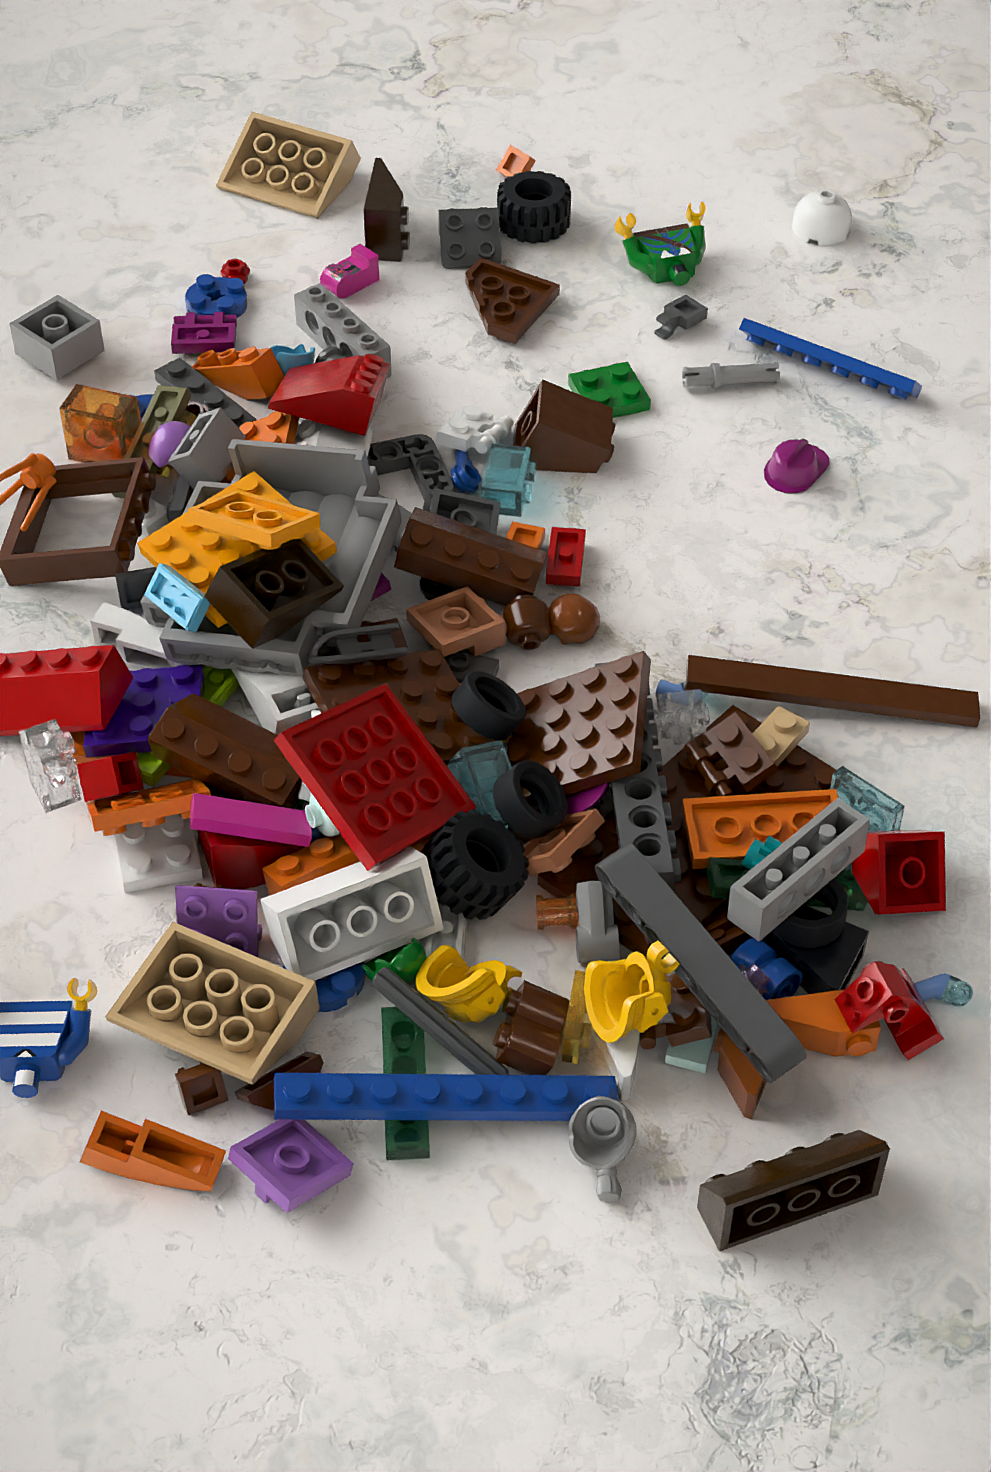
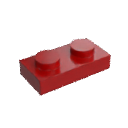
[546,527,586,587]

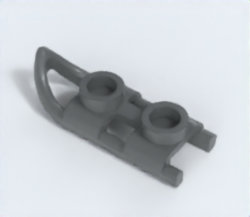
[308,623,408,665]

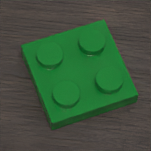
[568,361,651,418]

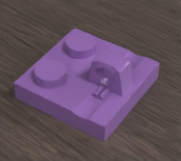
[228,1119,354,1213]

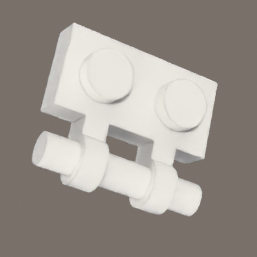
[436,406,514,454]

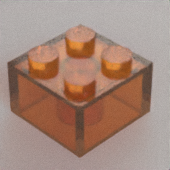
[59,384,141,463]

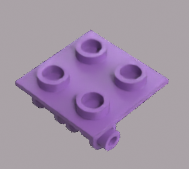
[175,885,262,958]

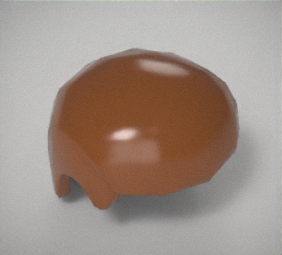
[548,593,600,645]

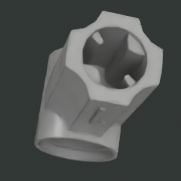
[576,881,620,963]

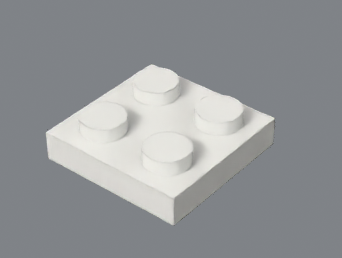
[115,814,203,893]

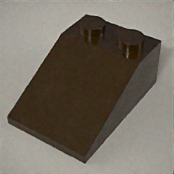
[363,158,410,262]
[204,538,344,649]

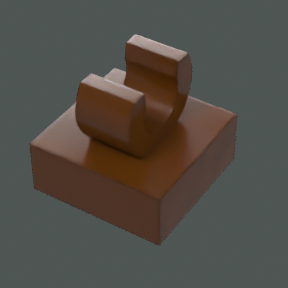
[175,1061,228,1116]

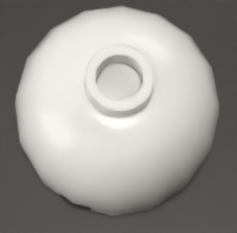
[791,189,852,246]

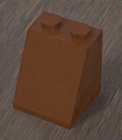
[510,379,616,473]

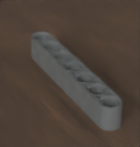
[594,843,807,1083]

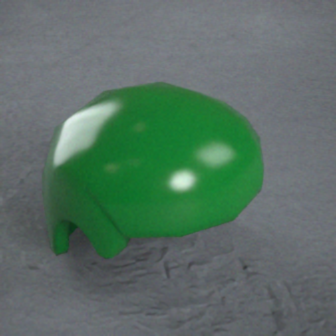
[361,938,427,985]

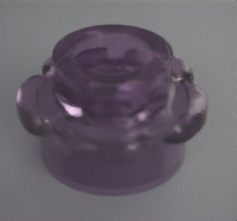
[738,963,770,995]

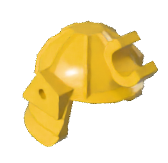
[584,940,680,1043]
[416,945,522,1023]

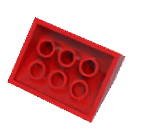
[268,354,390,436]

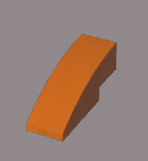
[80,1110,226,1192]

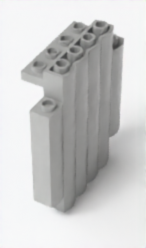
[141,439,402,677]

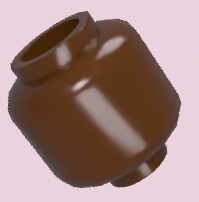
[503,594,551,650]

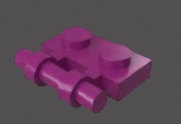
[171,312,237,355]

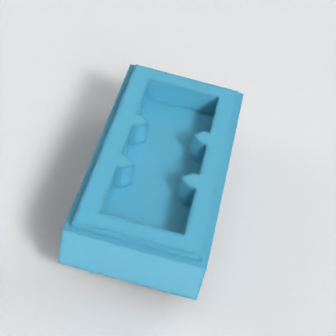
[144,563,210,632]

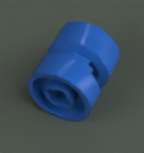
[730,937,803,1000]

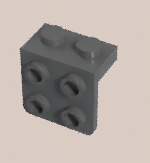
[438,207,501,268]

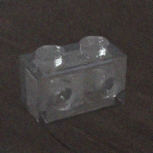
[19,719,82,813]

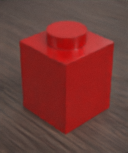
[77,752,144,802]

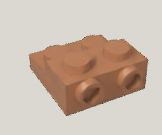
[406,586,507,657]

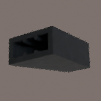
[762,904,869,994]

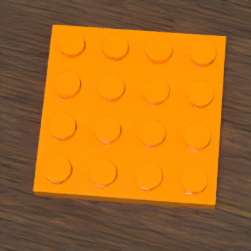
[137,471,337,628]

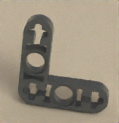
[367,434,454,501]

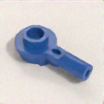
[451,449,482,494]

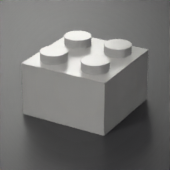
[9,295,105,380]

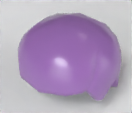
[149,421,191,468]

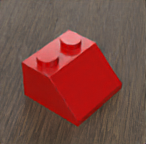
[852,830,946,915]

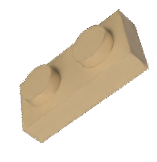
[752,705,810,767]

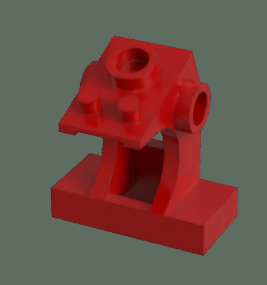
[834,961,944,1060]

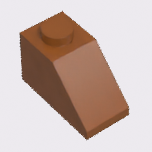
[713,1028,767,1120]

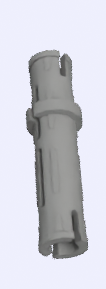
[682,362,780,389]

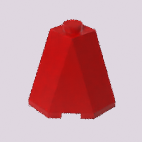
[197,830,311,890]

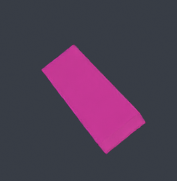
[190,793,312,847]

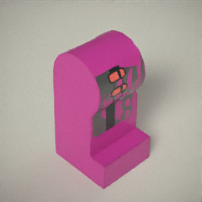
[320,244,379,299]

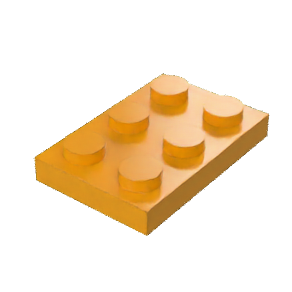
[188,489,320,550]

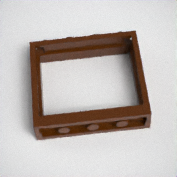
[0,457,156,586]

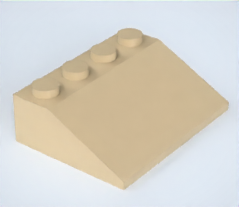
[216,112,361,218]
[106,921,320,1085]

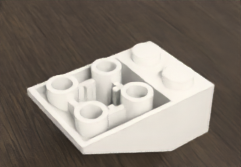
[231,663,321,735]

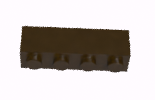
[697,1129,890,1252]

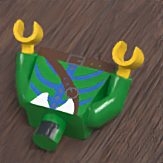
[614,202,706,286]

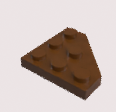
[465,257,560,344]

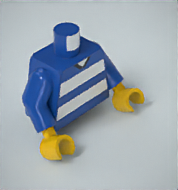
[0,978,97,1098]

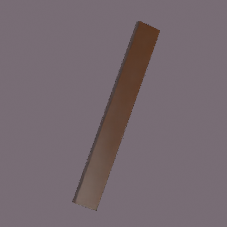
[685,655,980,727]

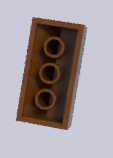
[394,507,547,606]
[147,693,302,809]

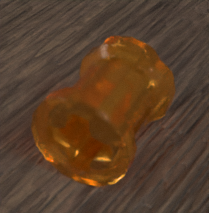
[536,893,578,931]

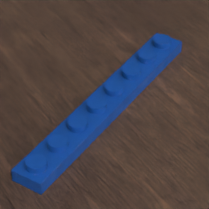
[274,1073,618,1121]

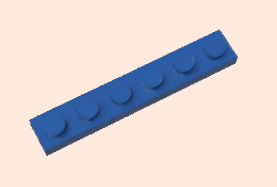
[739,318,922,400]

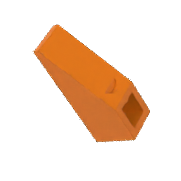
[192,347,285,400]

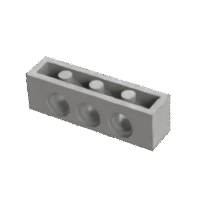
[294,283,392,378]
[727,798,870,941]

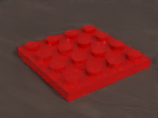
[273,683,476,871]

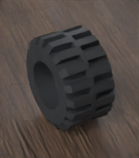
[497,171,571,244]
[421,810,529,920]

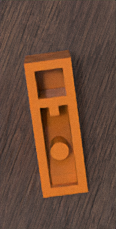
[766,989,881,1057]

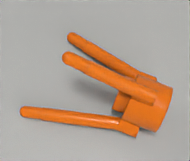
[0,453,57,532]

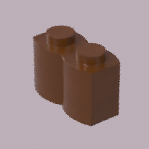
[493,980,569,1075]

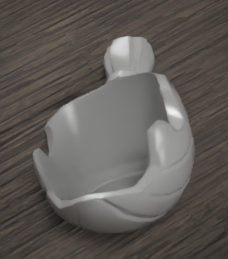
[568,1096,636,1203]

